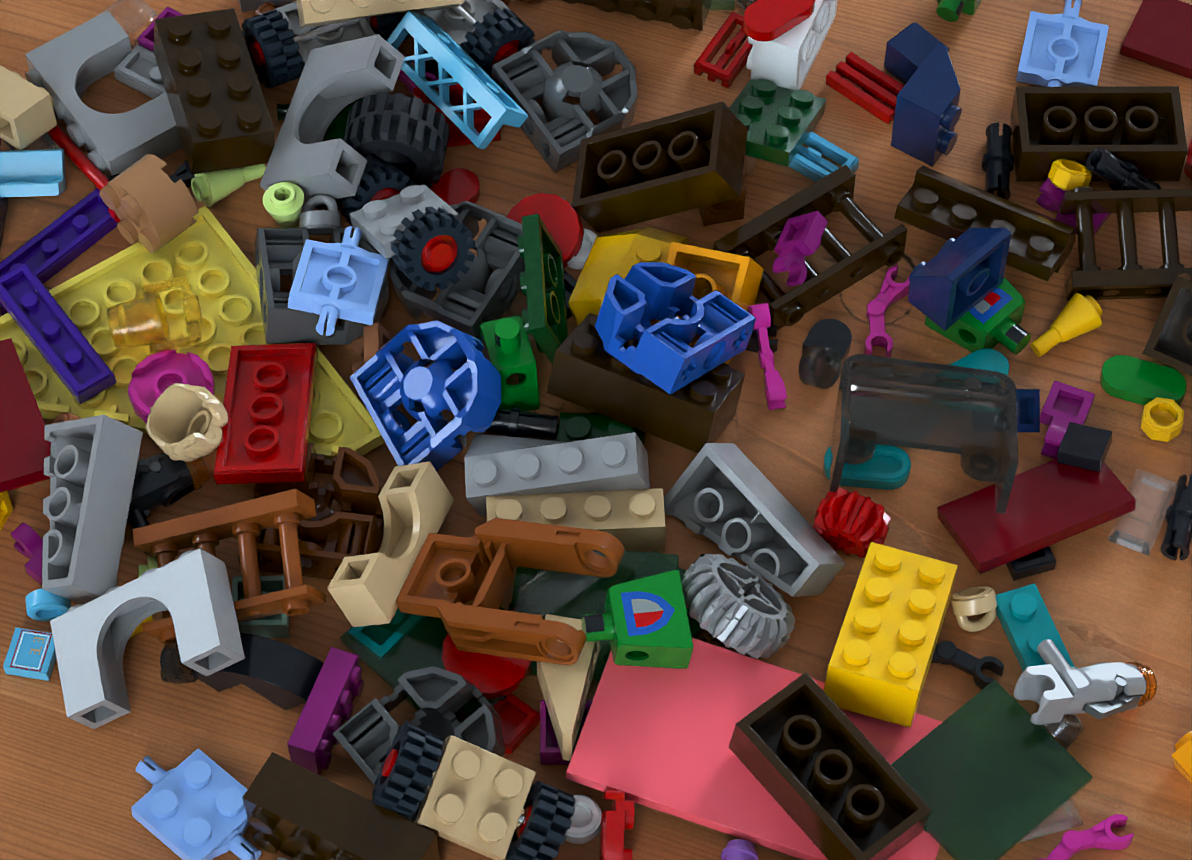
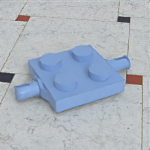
[1016,0,1109,87]
[288,226,390,336]
[131,748,262,860]

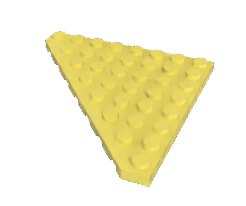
[0,205,385,460]

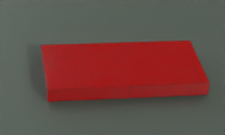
[213,343,318,485]

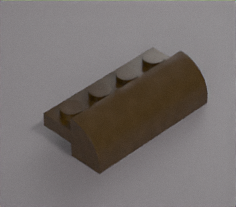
[894,166,1077,282]

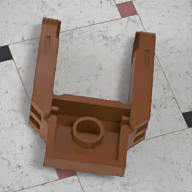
[396,518,625,665]

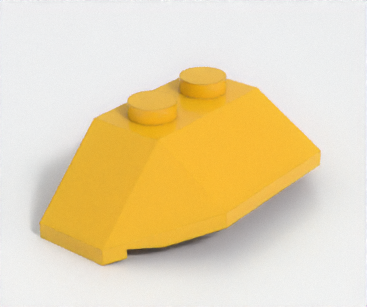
[568,227,688,326]

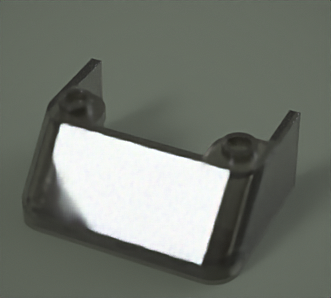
[829,354,1018,514]

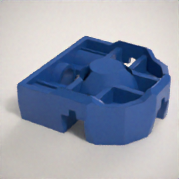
[595,262,756,394]
[350,320,501,471]

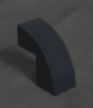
[190,633,324,710]

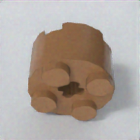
[100,154,198,253]

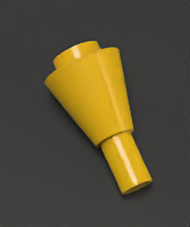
[1030,293,1103,357]

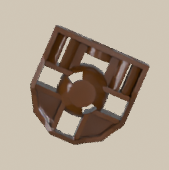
[238,443,384,580]

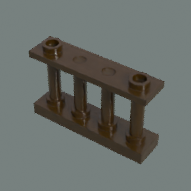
[713,165,907,330]
[1059,187,1192,301]

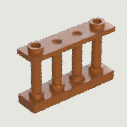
[133,489,326,644]

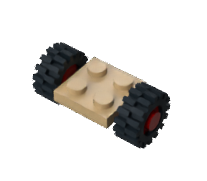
[372,723,576,860]

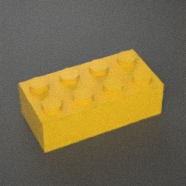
[824,542,958,728]

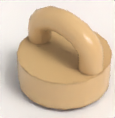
[950,586,997,632]

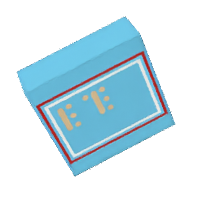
[3,628,56,681]

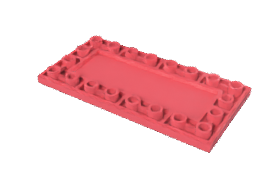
[565,638,972,860]

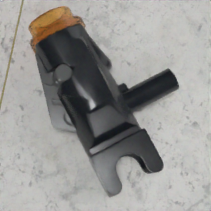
[127,453,210,554]

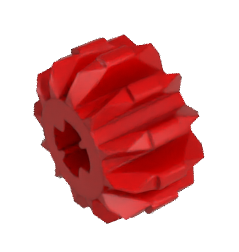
[813,488,891,558]

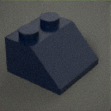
[891,42,962,167]
[908,228,1011,331]

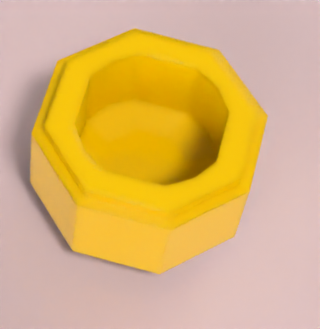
[1048,158,1093,192]
[1141,397,1184,442]

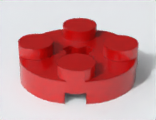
[599,790,635,860]

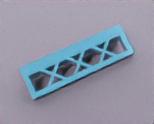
[387,10,529,150]
[0,149,66,197]

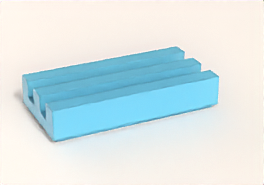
[788,132,859,182]

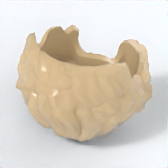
[145,383,228,462]

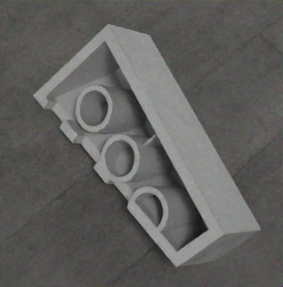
[42,415,143,604]
[464,432,650,517]
[664,443,846,597]

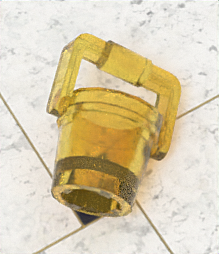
[107,277,203,353]

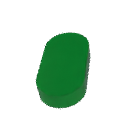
[1100,355,1186,405]

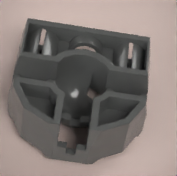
[491,30,638,173]
[389,201,525,340]
[254,228,389,345]
[333,666,505,822]

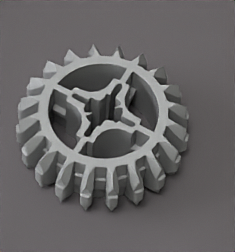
[681,553,796,659]

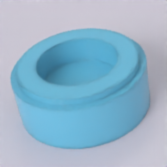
[25,588,72,621]

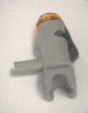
[1014,639,1157,725]

